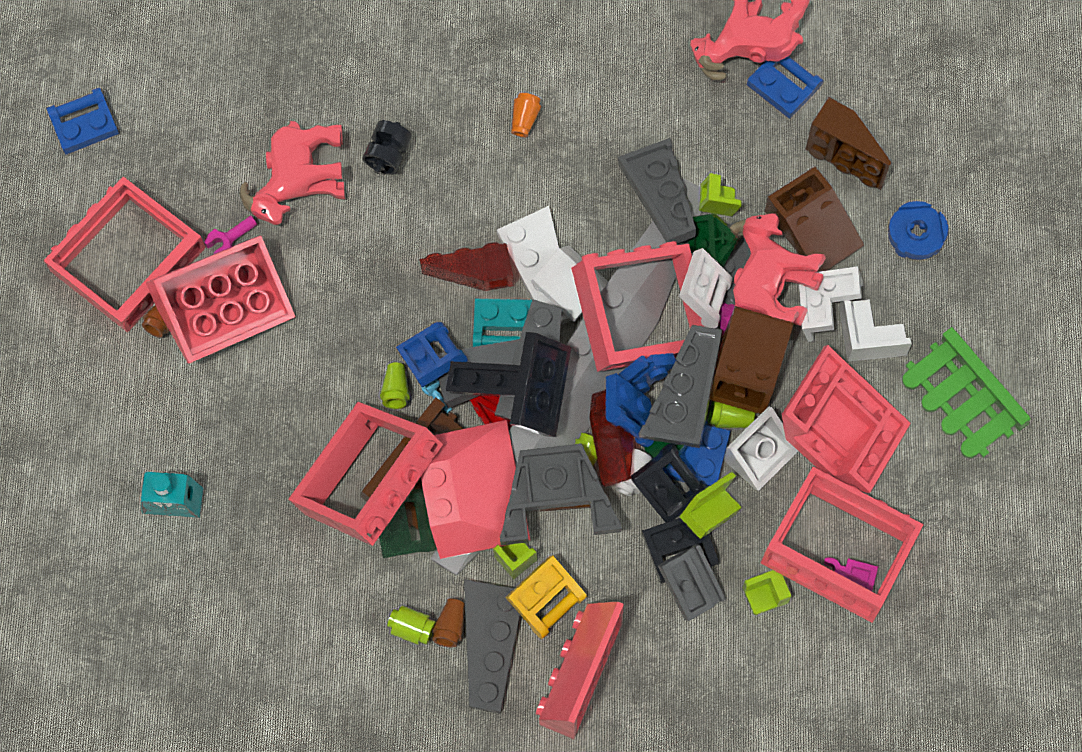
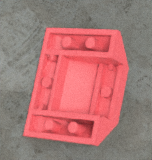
[781,345,911,493]
[421,420,531,559]

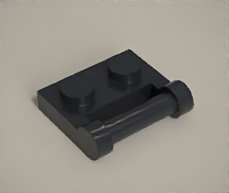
[630,443,708,523]
[642,518,719,584]

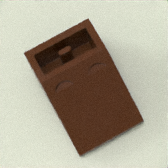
[805,97,891,190]
[765,166,864,272]
[710,306,793,414]

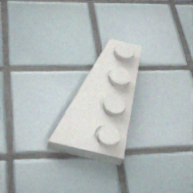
[497,206,572,325]

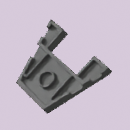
[500,444,622,545]

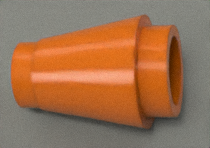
[511,93,541,138]

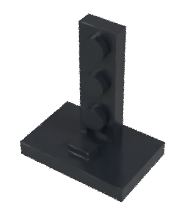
[446,332,572,437]

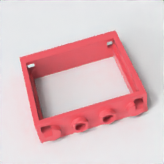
[44,177,206,333]
[571,241,704,372]
[288,402,443,546]
[761,467,924,623]

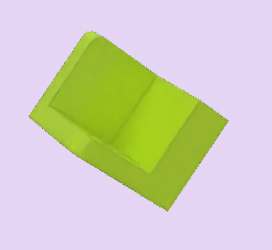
[699,173,741,217]
[493,543,537,580]
[742,570,791,615]

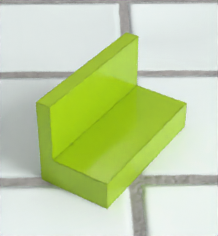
[679,472,742,539]

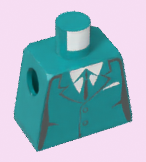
[141,472,204,518]

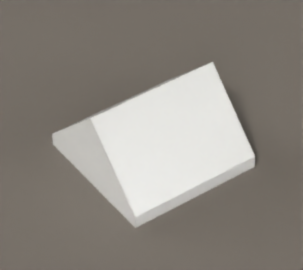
[531,245,608,322]
[724,406,798,491]

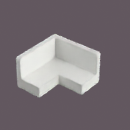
[799,266,863,342]
[839,299,912,362]

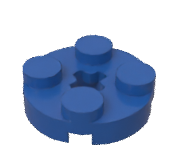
[888,201,948,260]

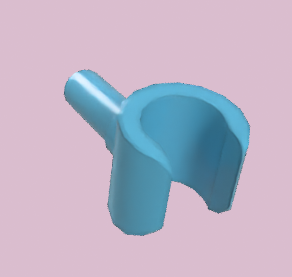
[421,378,452,414]

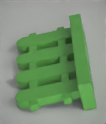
[902,327,1031,458]

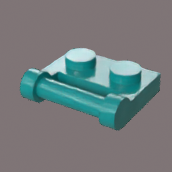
[473,298,532,347]

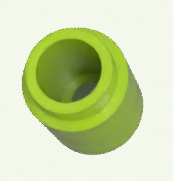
[387,605,436,645]

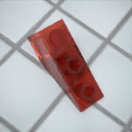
[419,242,514,291]
[589,389,634,487]

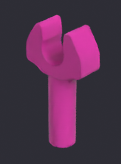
[205,215,257,254]

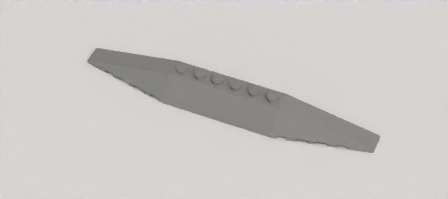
[431,179,702,576]

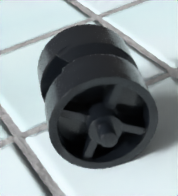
[362,120,412,175]

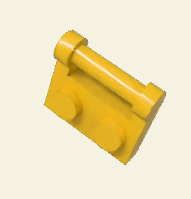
[505,555,587,639]

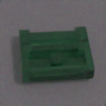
[379,488,437,558]

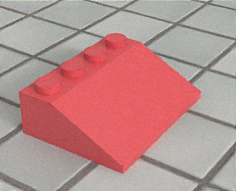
[146,235,296,364]
[536,602,624,739]

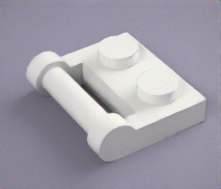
[679,248,733,328]

